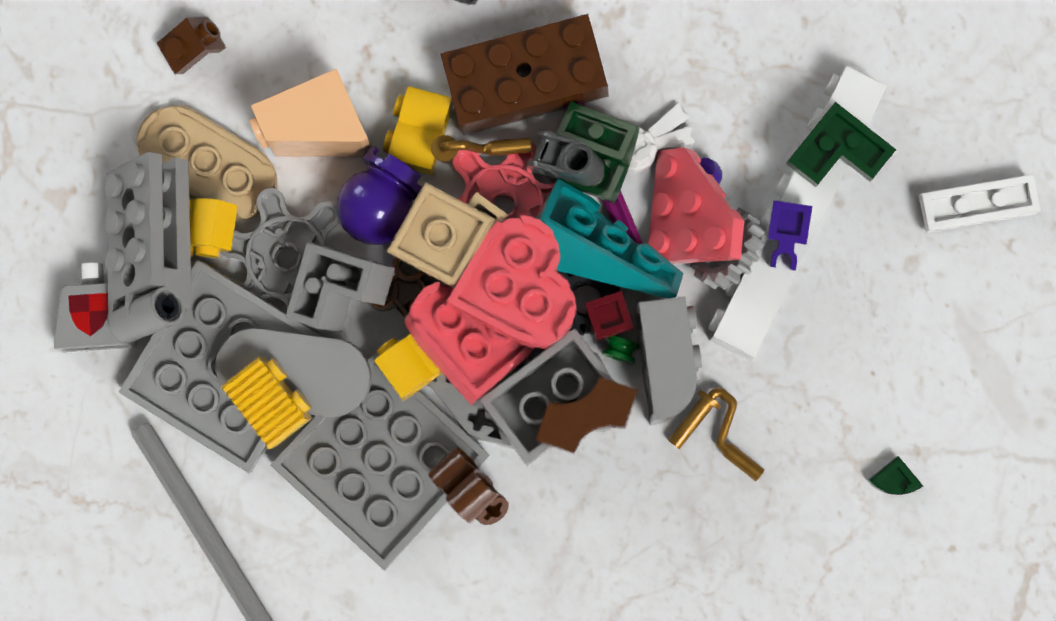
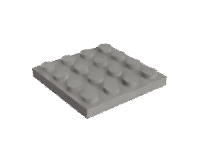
[119,260,325,473]
[270,351,490,571]

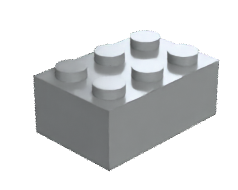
[479,329,615,466]

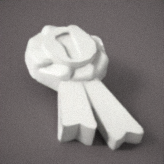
[627,103,695,174]

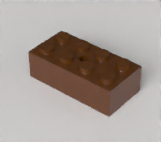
[440,14,609,136]

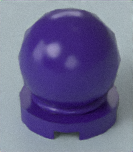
[337,146,422,245]

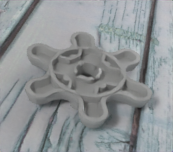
[220,188,340,326]

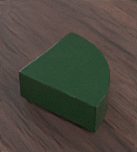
[867,456,923,495]

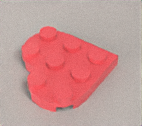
[447,215,576,349]
[405,282,535,405]

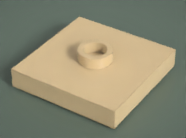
[387,182,495,288]

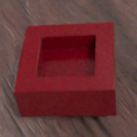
[584,291,634,341]

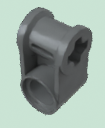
[526,130,605,186]

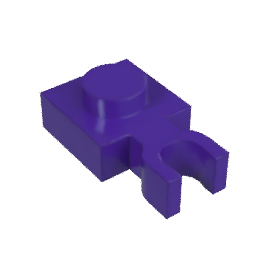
[767,200,813,271]

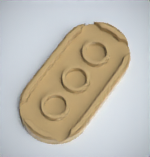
[137,105,277,221]

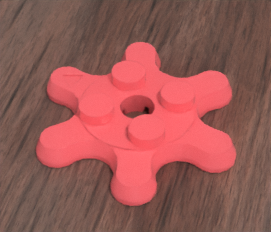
[453,141,556,218]

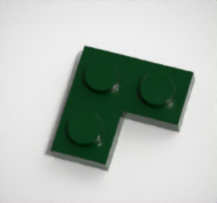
[786,102,897,187]

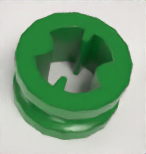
[601,336,640,364]

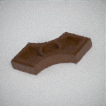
[536,377,638,454]

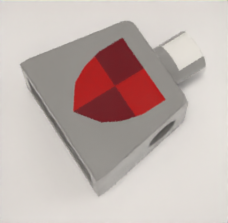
[54,263,135,353]

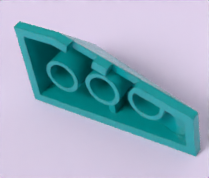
[536,179,684,299]

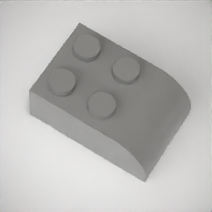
[634,296,702,425]

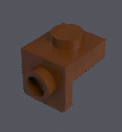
[157,17,226,75]

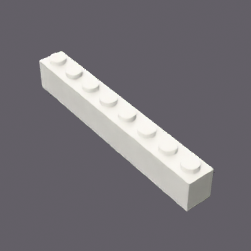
[708,66,888,361]

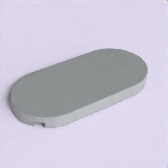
[215,328,372,417]

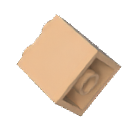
[249,69,370,157]

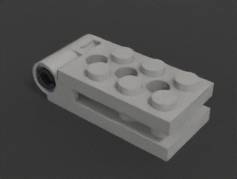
[104,152,192,343]

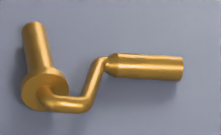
[431,135,532,164]
[668,388,765,482]

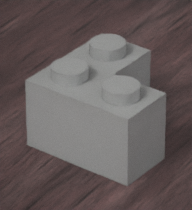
[285,242,395,332]

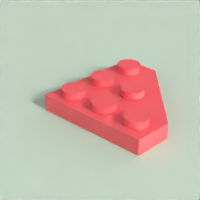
[648,147,744,264]

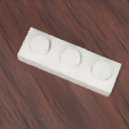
[919,174,1041,233]

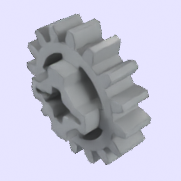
[690,208,765,290]

